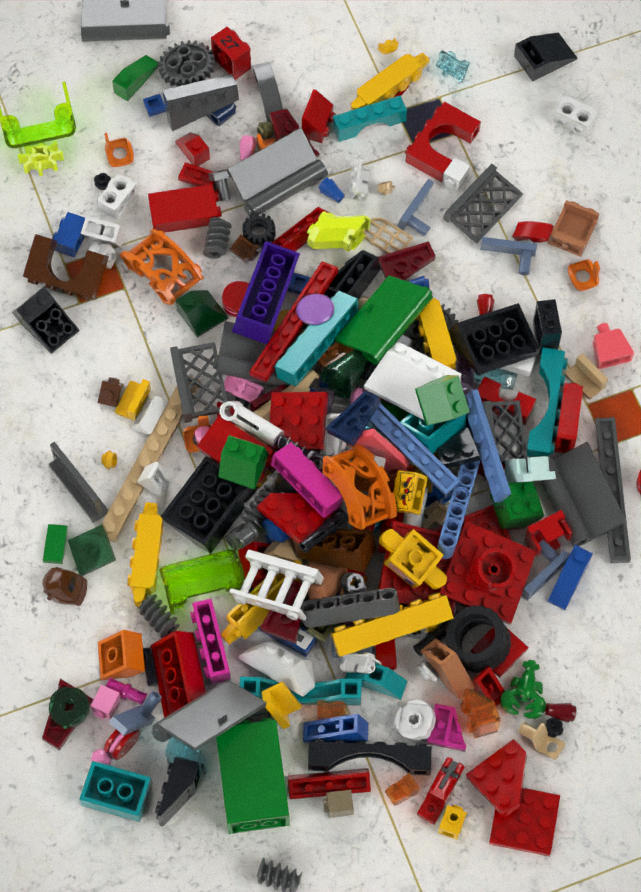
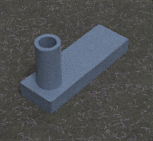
[397,179,434,236]
[480,237,537,275]
[522,540,570,601]
[109,691,162,736]

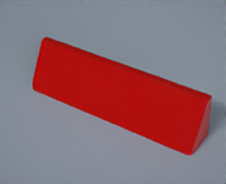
[272,207,329,252]
[287,768,371,799]

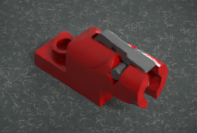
[417,757,465,825]

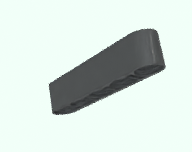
[300,588,400,627]

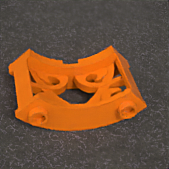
[119,229,204,305]
[323,443,397,530]

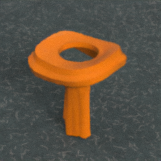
[104,133,134,167]
[567,259,600,291]
[183,416,212,453]

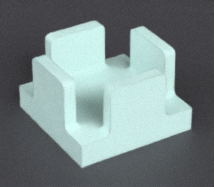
[505,456,556,483]

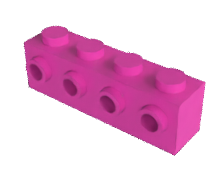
[271,442,343,518]
[190,599,231,684]

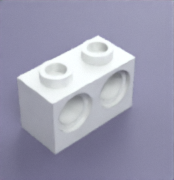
[554,95,597,136]
[97,174,137,220]
[81,216,126,247]

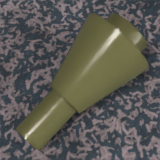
[257,122,275,140]

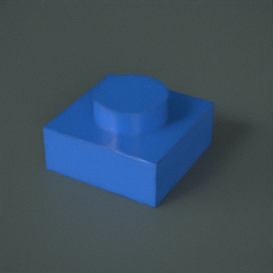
[143,94,166,117]
[288,273,311,295]

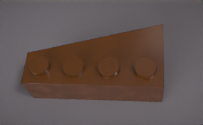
[293,528,376,572]

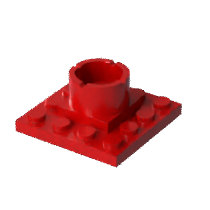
[438,521,537,625]

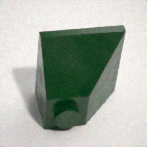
[176,290,228,338]

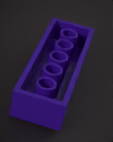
[232,241,300,344]

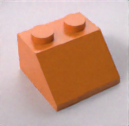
[98,630,145,680]

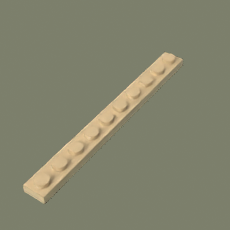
[97,375,201,543]

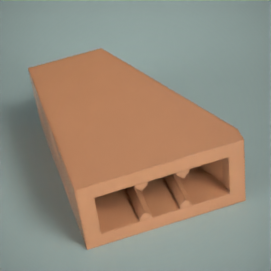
[308,560,348,600]
[420,638,475,699]

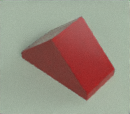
[473,666,505,709]

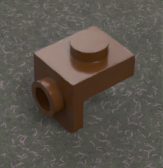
[229,235,259,263]
[97,377,124,407]

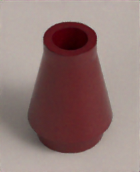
[545,703,577,723]

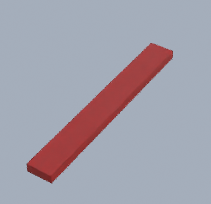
[249,261,339,382]

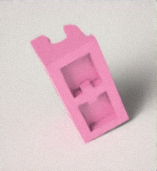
[224,376,265,403]

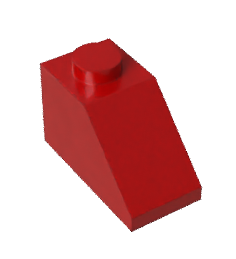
[175,132,210,166]

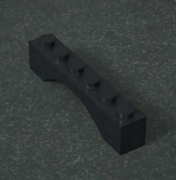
[308,739,432,776]

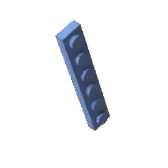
[465,390,511,503]
[369,403,460,496]

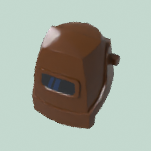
[42,567,87,606]

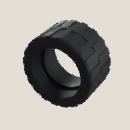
[445,605,511,673]

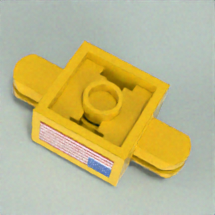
[379,529,447,589]

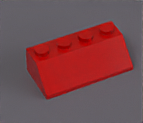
[150,631,206,718]

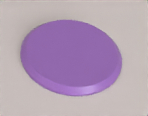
[296,294,334,325]

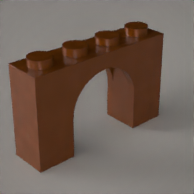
[23,234,109,301]

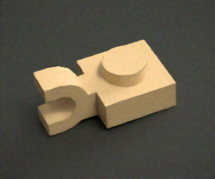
[421,500,448,530]

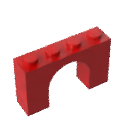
[405,101,481,183]

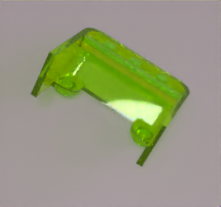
[0,81,76,149]
[159,550,245,615]

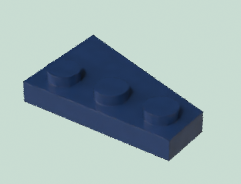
[326,390,381,446]

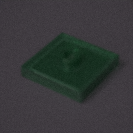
[68,525,116,576]

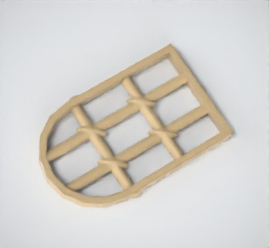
[363,218,413,254]

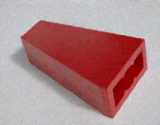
[554,383,583,454]

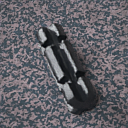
[143,647,158,686]

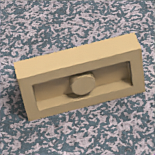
[565,353,608,400]

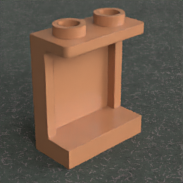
[547,200,599,257]

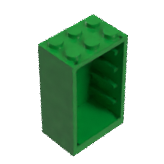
[216,718,290,834]

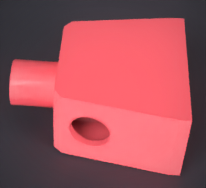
[593,323,634,369]

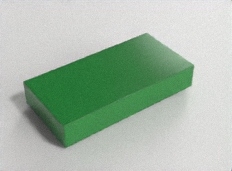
[43,524,68,564]

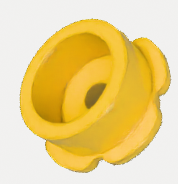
[101,450,118,469]

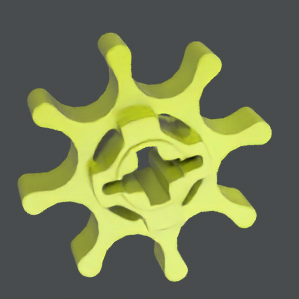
[18,139,64,176]

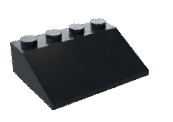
[448,303,542,376]
[160,456,256,554]

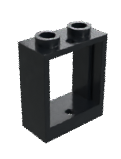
[533,299,562,353]

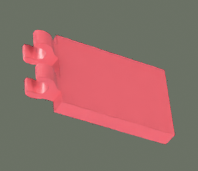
[347,429,414,475]

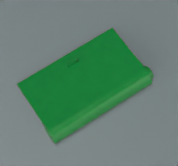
[334,276,433,365]

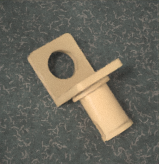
[518,722,565,760]

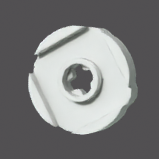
[395,700,436,741]

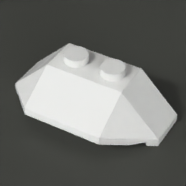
[238,641,315,697]

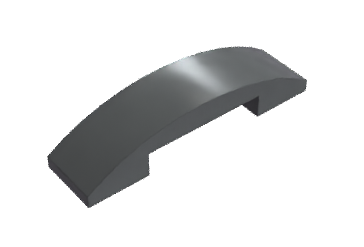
[252,62,283,122]

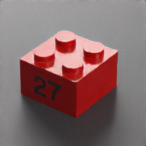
[211,26,251,80]

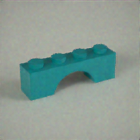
[333,95,407,142]

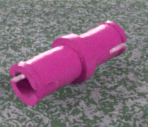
[106,678,147,705]

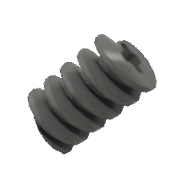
[203,217,232,259]
[240,485,275,528]
[139,594,180,638]
[257,857,303,892]

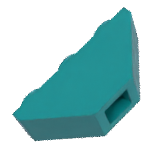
[345,663,408,700]

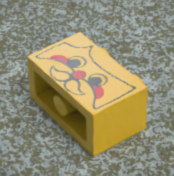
[393,470,428,515]

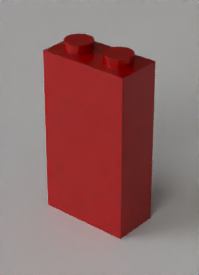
[148,184,222,233]
[196,416,275,487]

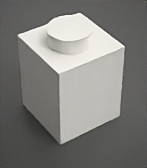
[443,158,470,191]

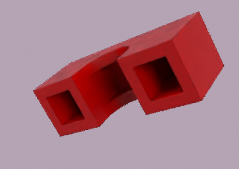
[478,376,536,426]

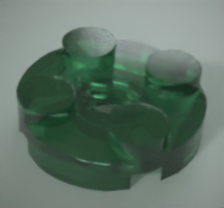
[49,687,90,729]

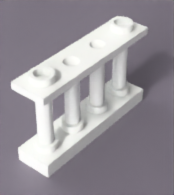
[229,550,324,620]

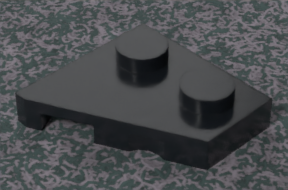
[436,428,480,468]

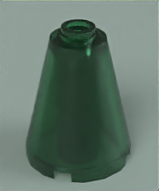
[320,349,369,398]

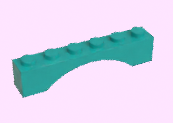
[526,347,568,458]
[240,677,361,706]

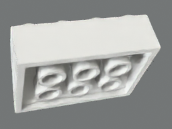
[364,342,462,420]

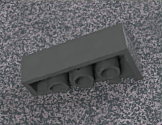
[162,74,239,132]

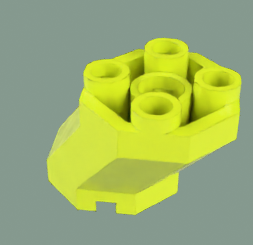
[307,211,371,252]

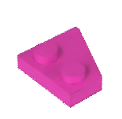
[427,703,466,752]

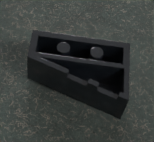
[324,250,381,299]

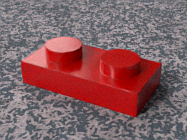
[178,162,216,188]

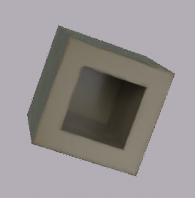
[323,790,354,818]

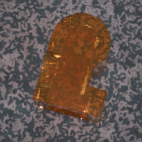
[317,700,347,720]
[385,773,419,806]

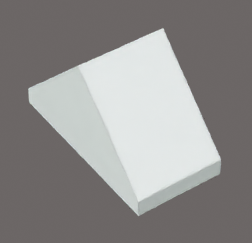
[137,462,171,498]

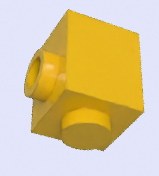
[438,805,467,840]

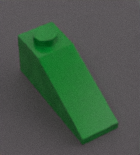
[112,55,159,101]

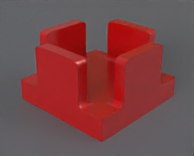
[524,510,572,557]

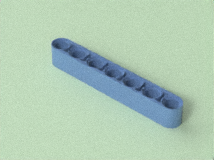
[437,442,481,559]

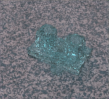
[436,50,470,82]

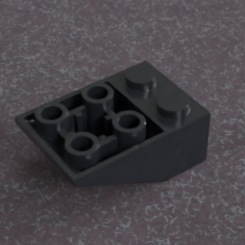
[514,32,578,82]
[12,287,80,354]
[155,757,201,827]

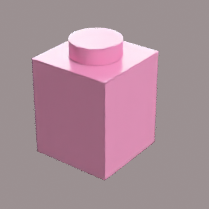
[91,685,121,720]

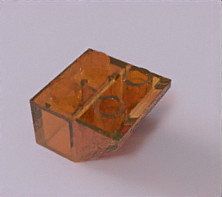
[460,688,501,739]

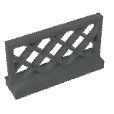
[443,163,523,244]
[170,342,228,423]
[482,400,529,481]
[48,441,109,523]

